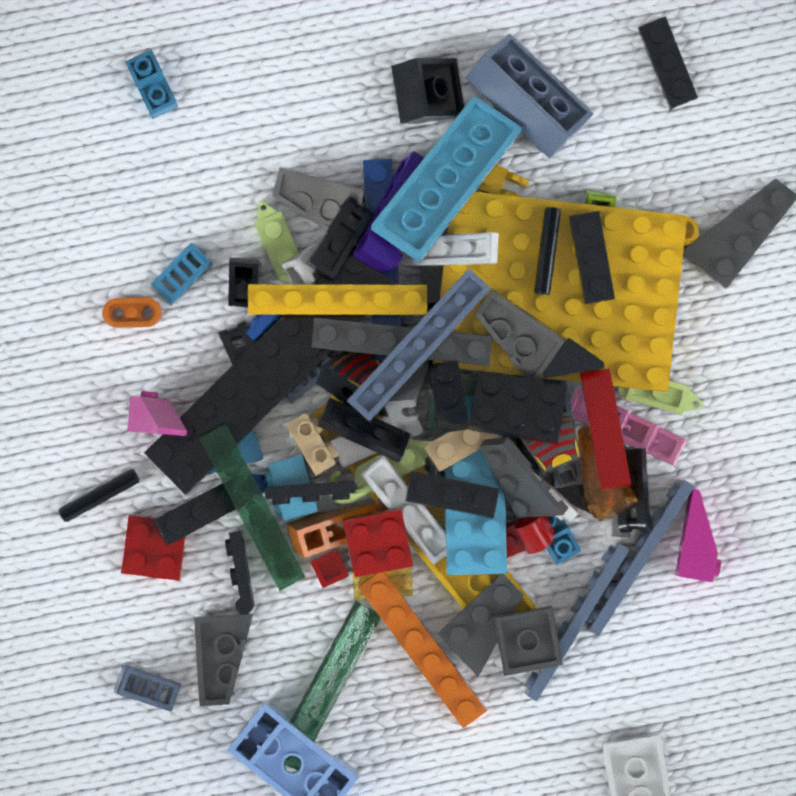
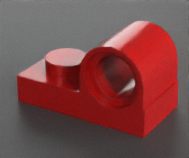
[506,516,556,558]

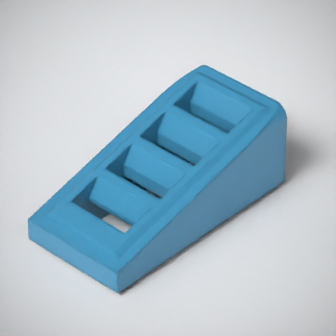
[151,242,214,305]

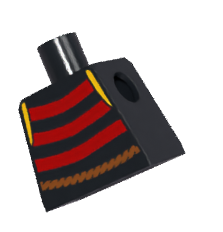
[316,351,385,408]

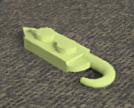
[254,200,313,285]
[618,381,704,415]
[327,438,432,504]

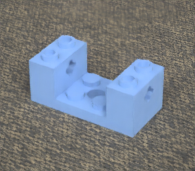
[227,699,359,796]

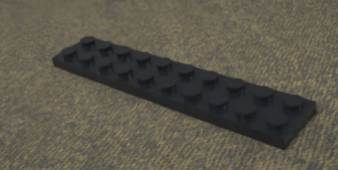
[144,245,394,495]

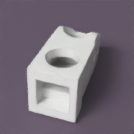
[281,242,319,285]

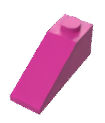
[127,391,187,436]
[674,489,721,583]

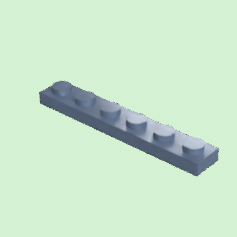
[347,268,491,422]
[586,480,695,636]
[524,543,630,702]

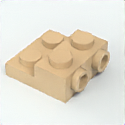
[285,413,339,476]

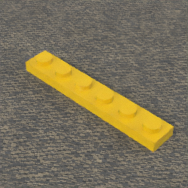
[248,284,427,315]

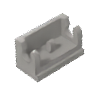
[385,364,431,426]

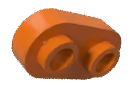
[102,297,162,328]

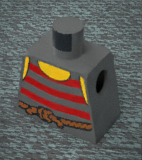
[515,411,582,488]

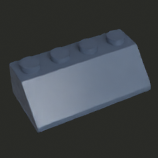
[465,33,594,159]

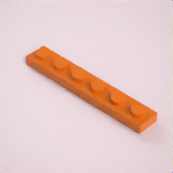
[358,572,487,728]

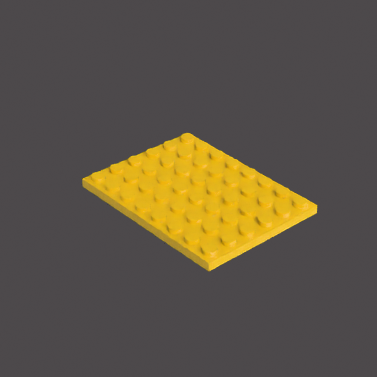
[432,192,687,392]

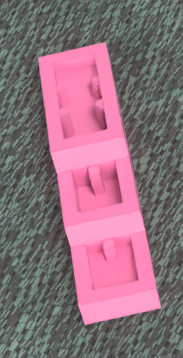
[570,387,687,467]

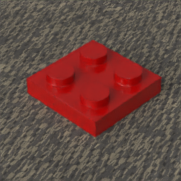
[343,507,413,577]
[121,515,186,581]

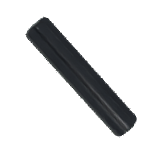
[534,207,561,295]
[58,469,140,522]

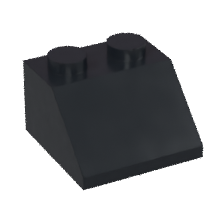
[391,58,464,124]

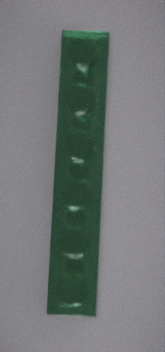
[198,422,305,591]
[284,601,381,770]

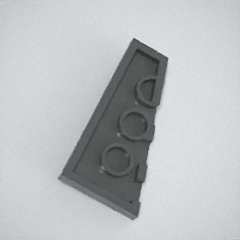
[683,179,796,289]

